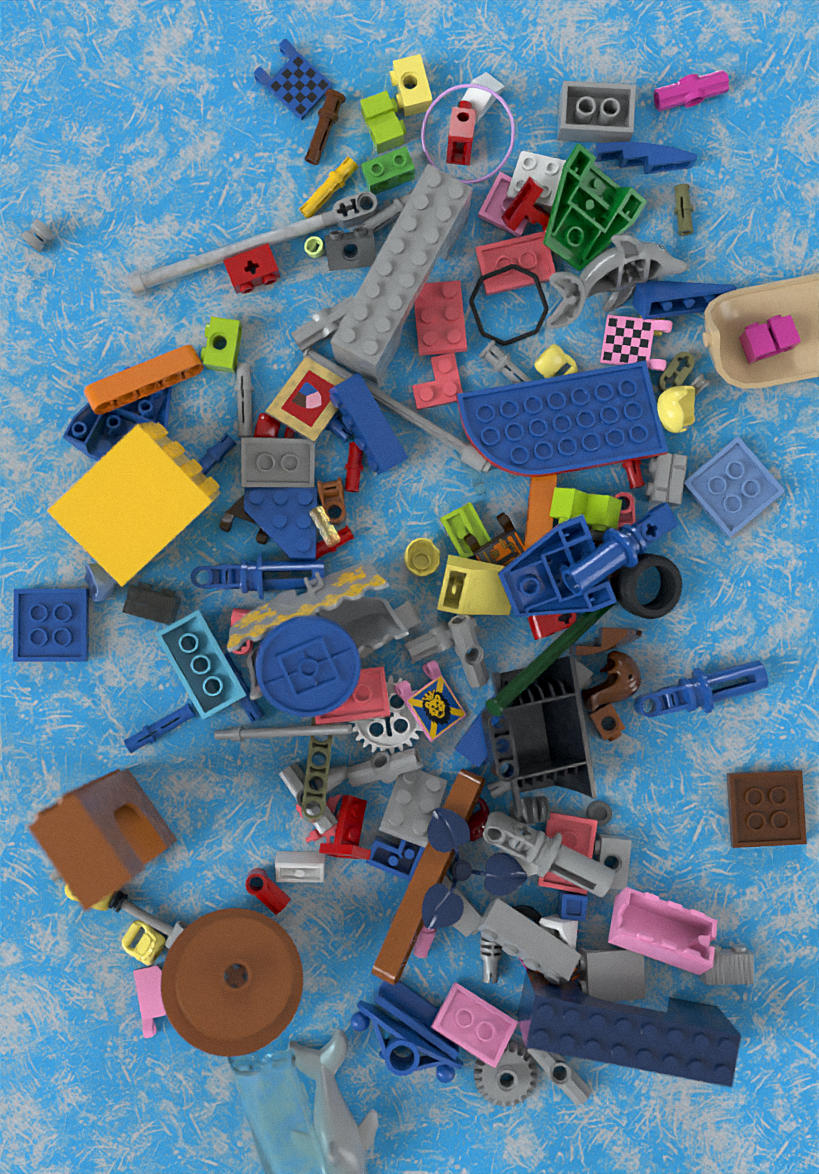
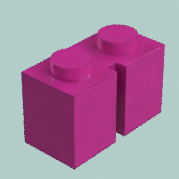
[739,315,801,364]

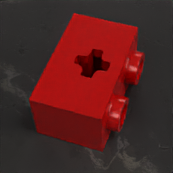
[223,243,281,294]

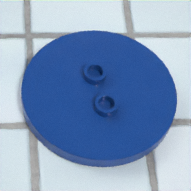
[255,615,361,717]

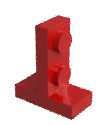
[501,176,551,232]
[319,795,371,860]

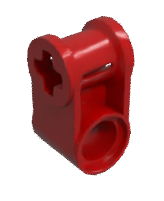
[527,613,576,640]

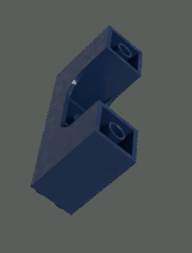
[517,970,741,1088]

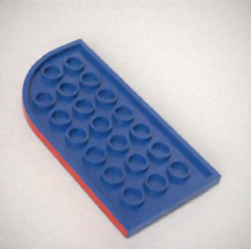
[456,361,668,477]

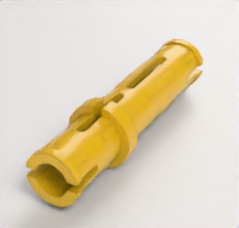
[299,156,359,218]

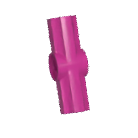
[653,70,729,112]

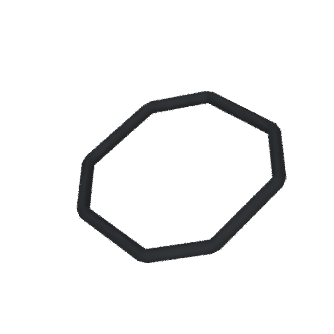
[469,264,549,346]

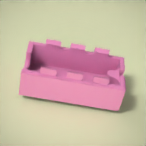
[608,887,718,975]

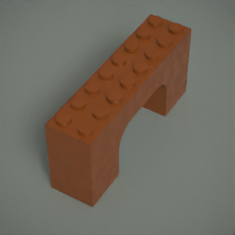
[27,768,177,912]

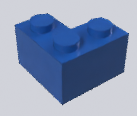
[366,836,425,881]

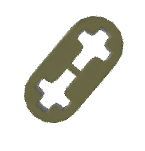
[657,352,695,393]

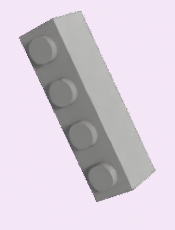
[476,898,581,985]

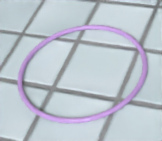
[421,84,515,184]

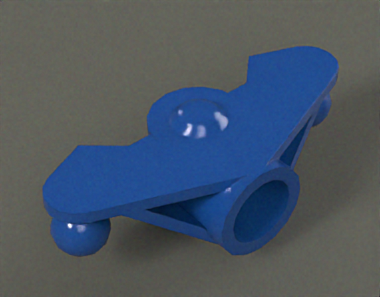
[350,1001,463,1083]

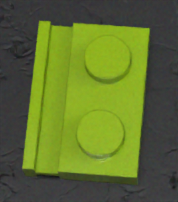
[440,502,491,558]

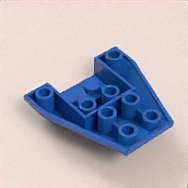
[63,366,172,461]

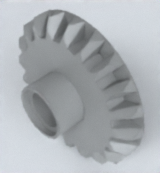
[474,1042,538,1108]

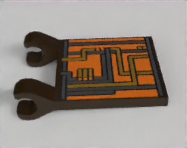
[464,512,524,566]

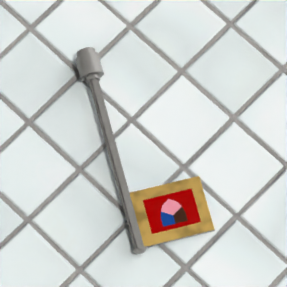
[265,347,493,473]

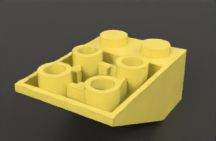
[437,554,511,615]

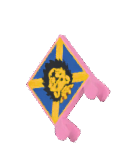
[394,660,467,742]

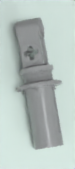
[483,811,615,898]

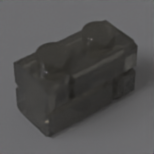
[123,581,181,625]

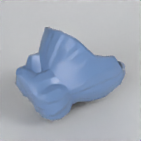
[84,563,118,602]

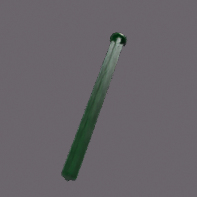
[485,588,618,717]

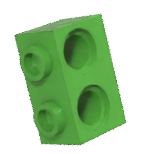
[361,146,415,195]

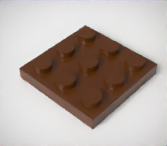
[727,769,807,848]

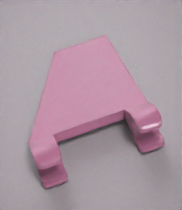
[133,965,166,1038]

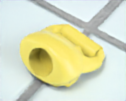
[534,344,578,378]
[121,920,166,966]

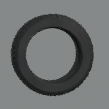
[615,553,683,619]

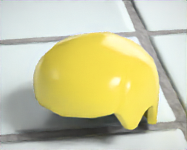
[404,537,440,577]

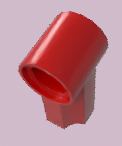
[245,868,291,915]

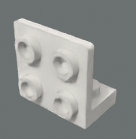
[507,151,566,214]

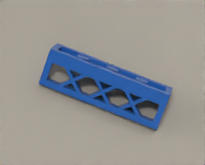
[374,980,459,1060]

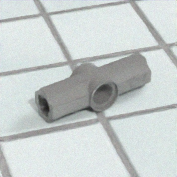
[291,295,354,352]
[448,614,490,687]
[405,615,480,662]
[347,747,423,787]
[279,762,338,835]
[526,1048,592,1106]

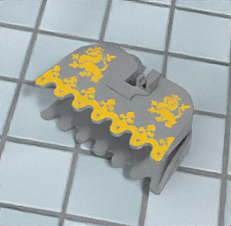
[227,565,409,700]

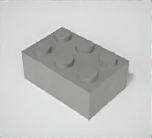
[557,81,636,143]

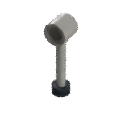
[109,890,190,949]

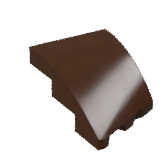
[569,627,642,655]

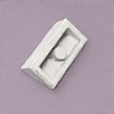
[275,851,325,882]

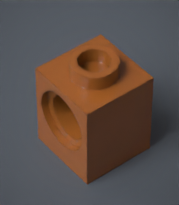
[586,703,626,742]

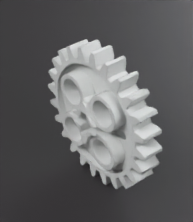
[349,675,423,754]

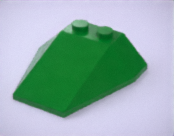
[543,143,647,271]

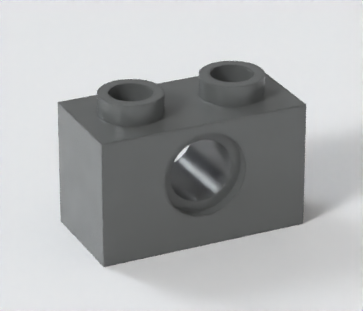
[325,227,376,271]

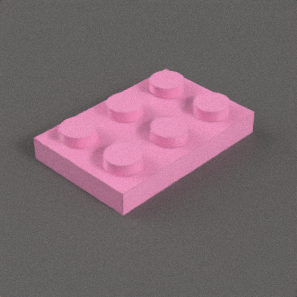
[430,982,518,1068]

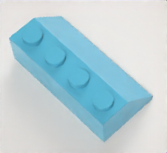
[155,609,247,720]

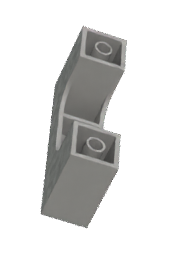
[331,164,473,385]

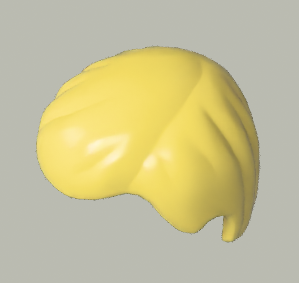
[657,386,695,433]

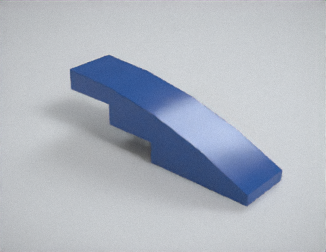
[594,141,697,174]

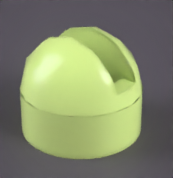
[304,236,325,258]

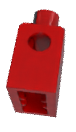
[446,101,476,166]

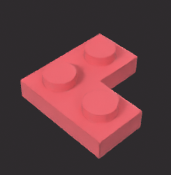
[412,353,463,411]

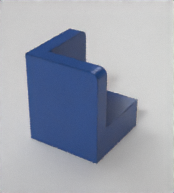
[557,890,588,921]

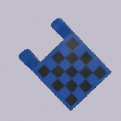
[254,39,333,120]

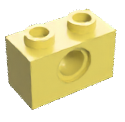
[389,54,433,117]

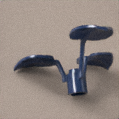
[422,808,527,929]

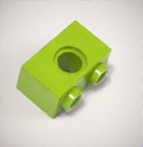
[201,316,243,373]

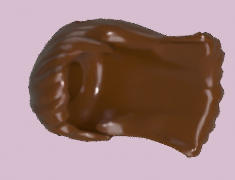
[581,650,641,712]

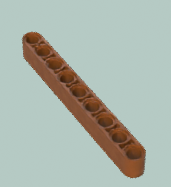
[371,768,485,986]

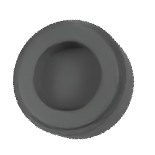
[587,800,612,826]

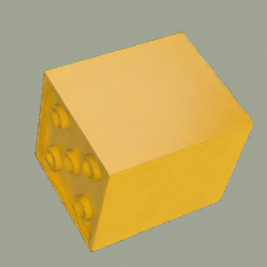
[47,421,221,586]

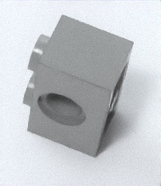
[593,834,631,890]

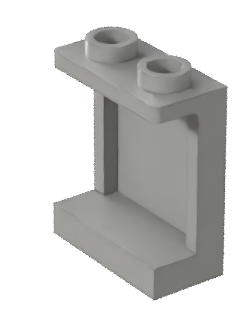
[577,948,646,1002]

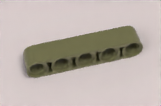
[302,717,334,823]

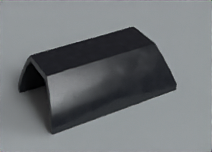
[481,655,597,817]

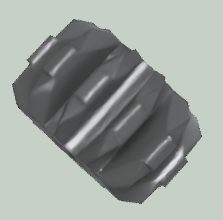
[509,796,551,824]

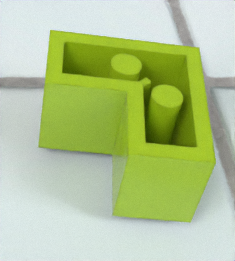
[550,487,622,533]

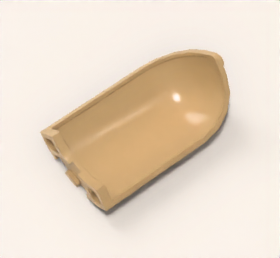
[703,273,819,389]

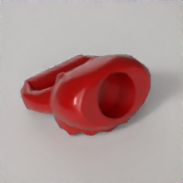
[253,413,295,438]

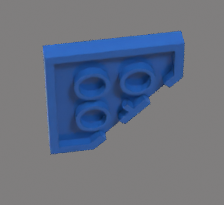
[244,487,318,560]

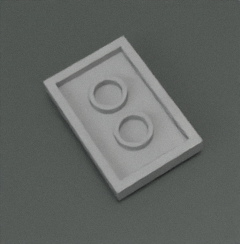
[241,437,315,487]
[379,769,448,848]

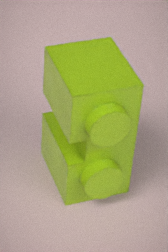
[360,90,407,154]

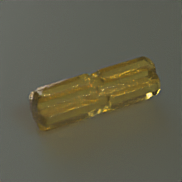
[309,506,340,547]

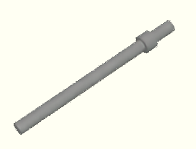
[214,724,352,742]

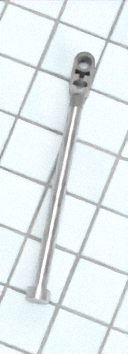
[127,191,378,297]

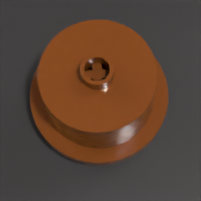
[161,908,303,1057]

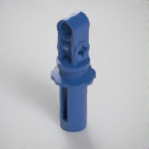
[562,502,679,596]
[190,553,324,599]
[634,660,768,718]

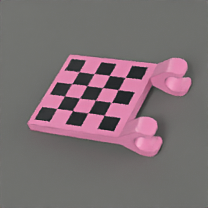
[600,315,673,371]

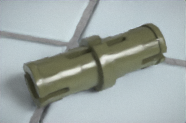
[674,184,694,236]

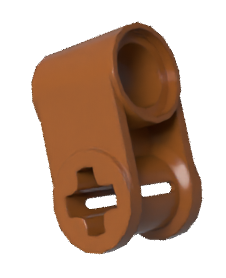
[317,477,347,525]

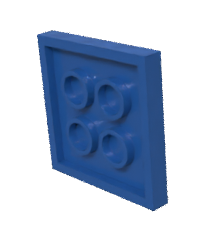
[13,589,89,662]

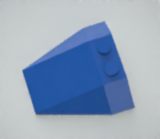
[498,514,617,617]

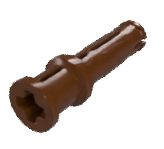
[304,89,346,166]

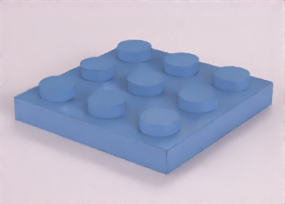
[684,436,785,538]

